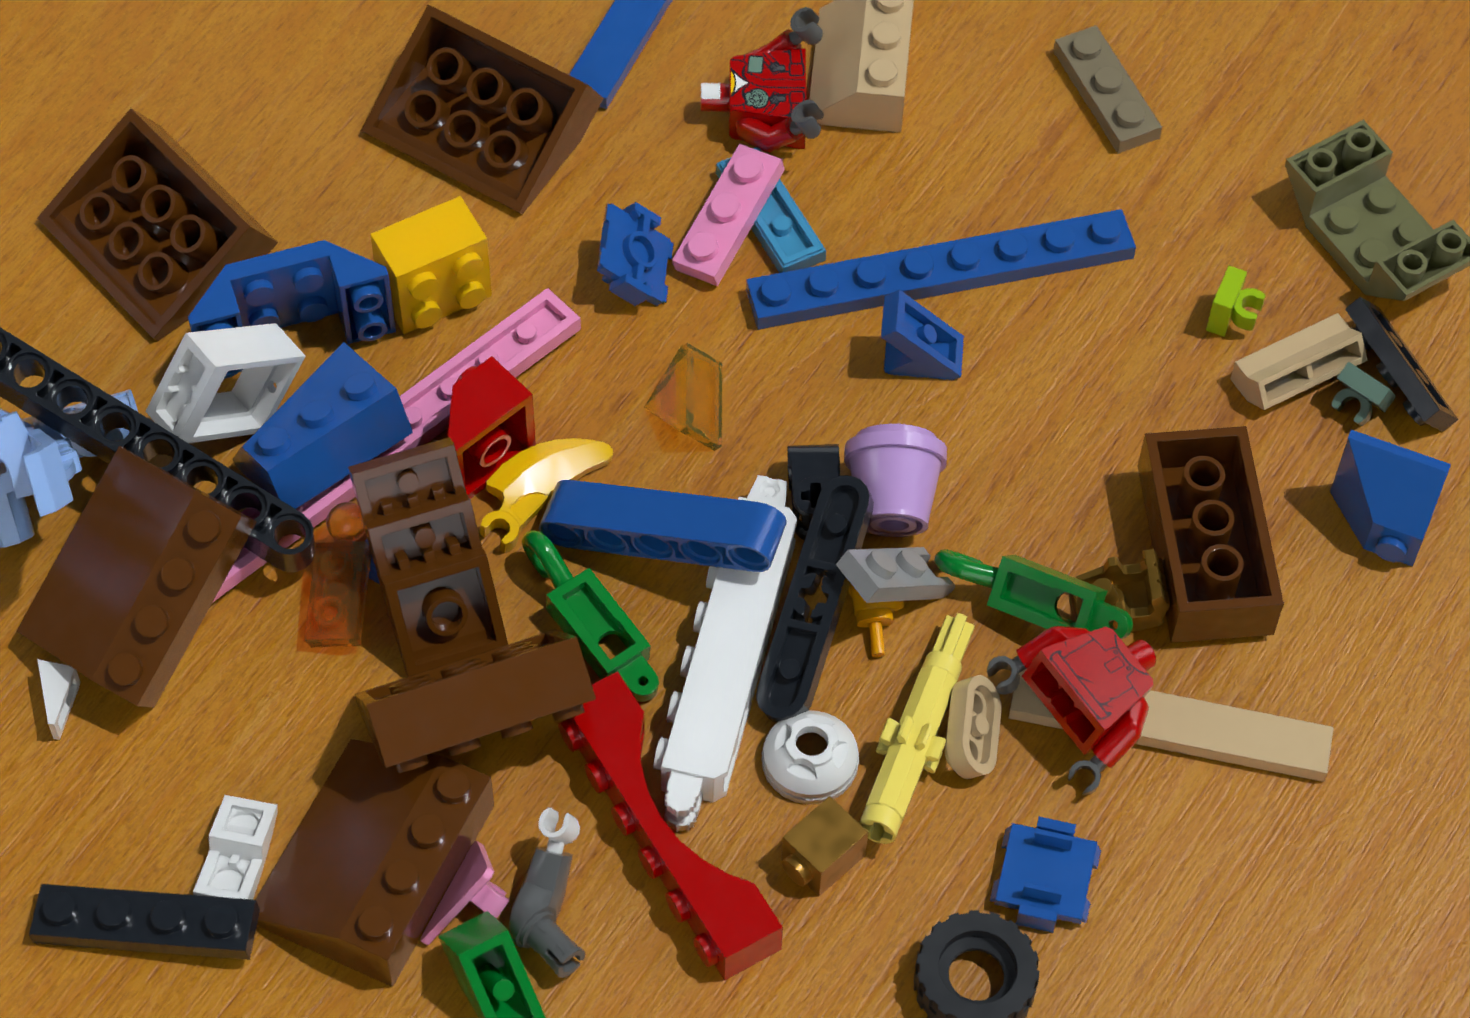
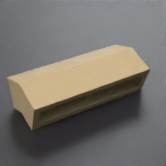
[1231,313,1367,410]

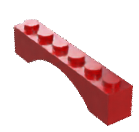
[558,671,783,981]

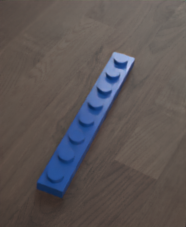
[746,209,1136,330]

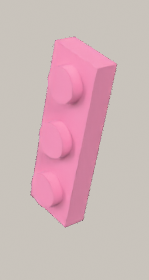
[672,144,785,286]

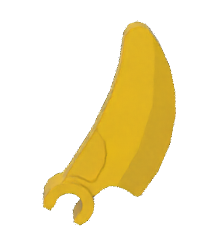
[480,438,613,553]

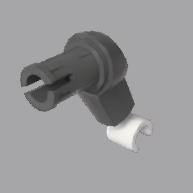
[509,808,585,978]

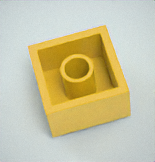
[370,196,492,334]

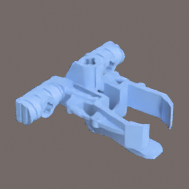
[0,389,138,548]

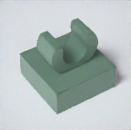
[1332,361,1396,426]

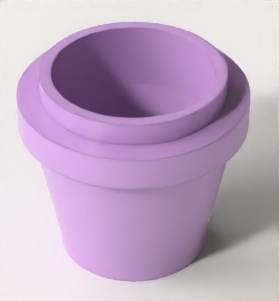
[844,424,947,537]

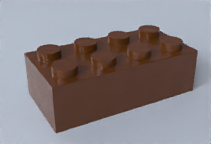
[1137,426,1284,643]

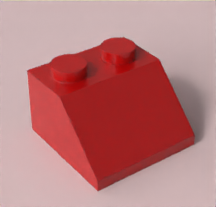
[448,356,536,499]

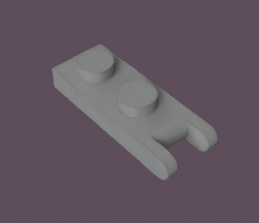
[836,547,955,603]

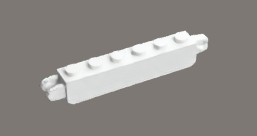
[653,475,797,833]

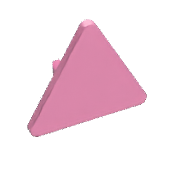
[420,840,509,946]

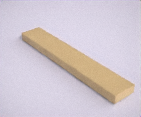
[1009,668,1334,782]

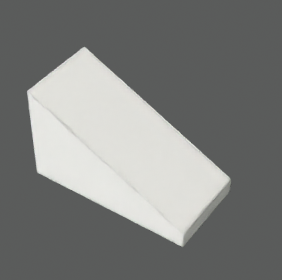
[37,659,81,740]

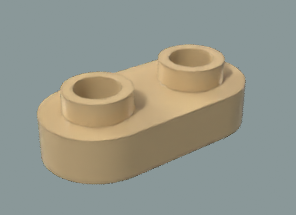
[945,675,1001,779]

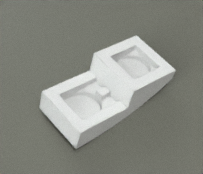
[193,795,278,899]

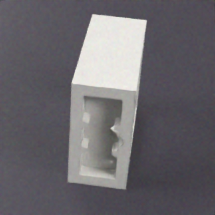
[145,323,306,443]

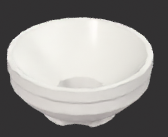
[762,710,859,804]

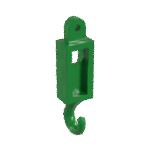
[522,530,659,702]
[934,549,1133,639]

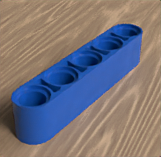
[538,480,787,572]

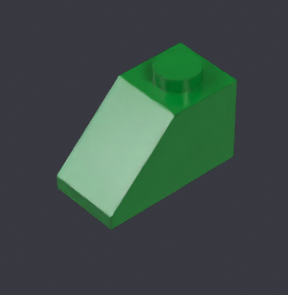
[438,911,546,1018]

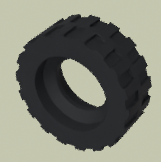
[914,910,1040,1018]

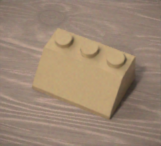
[809,0,914,132]

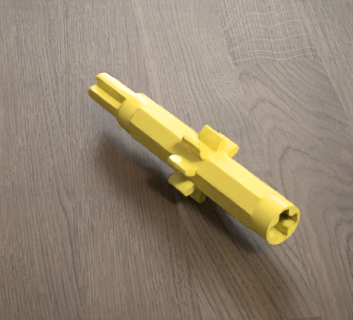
[859,613,975,844]

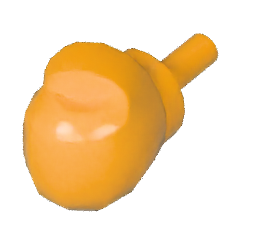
[848,583,905,657]

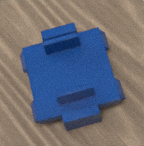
[597,202,674,306]
[990,816,1101,933]

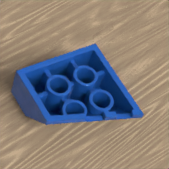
[233,342,413,509]

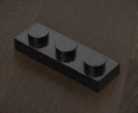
[1345,297,1459,432]

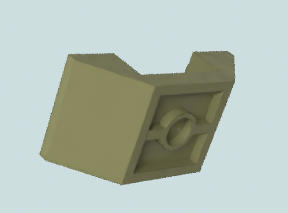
[1285,120,1470,301]

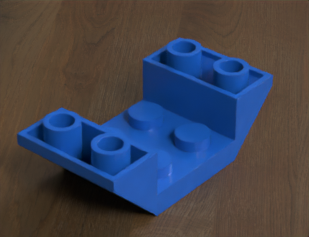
[188,240,396,379]

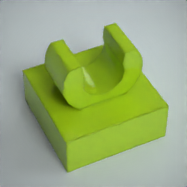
[1206,265,1266,337]

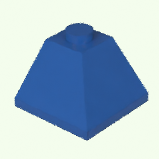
[1330,430,1451,566]

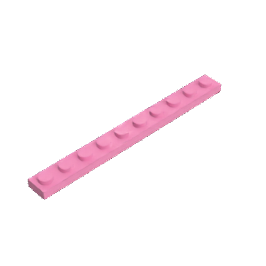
[212,288,581,603]

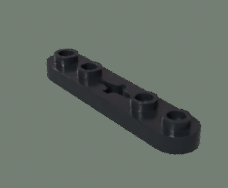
[756,475,874,723]

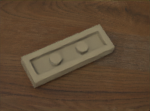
[1053,25,1162,153]

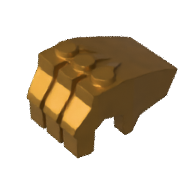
[1073,549,1170,632]

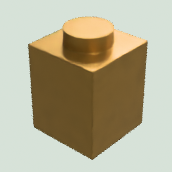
[781,796,868,896]

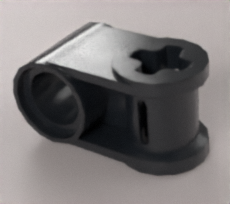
[787,444,840,540]

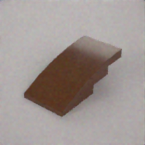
[348,437,508,676]

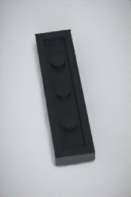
[29,884,260,960]

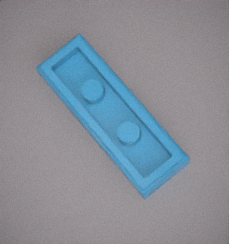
[716,147,826,273]

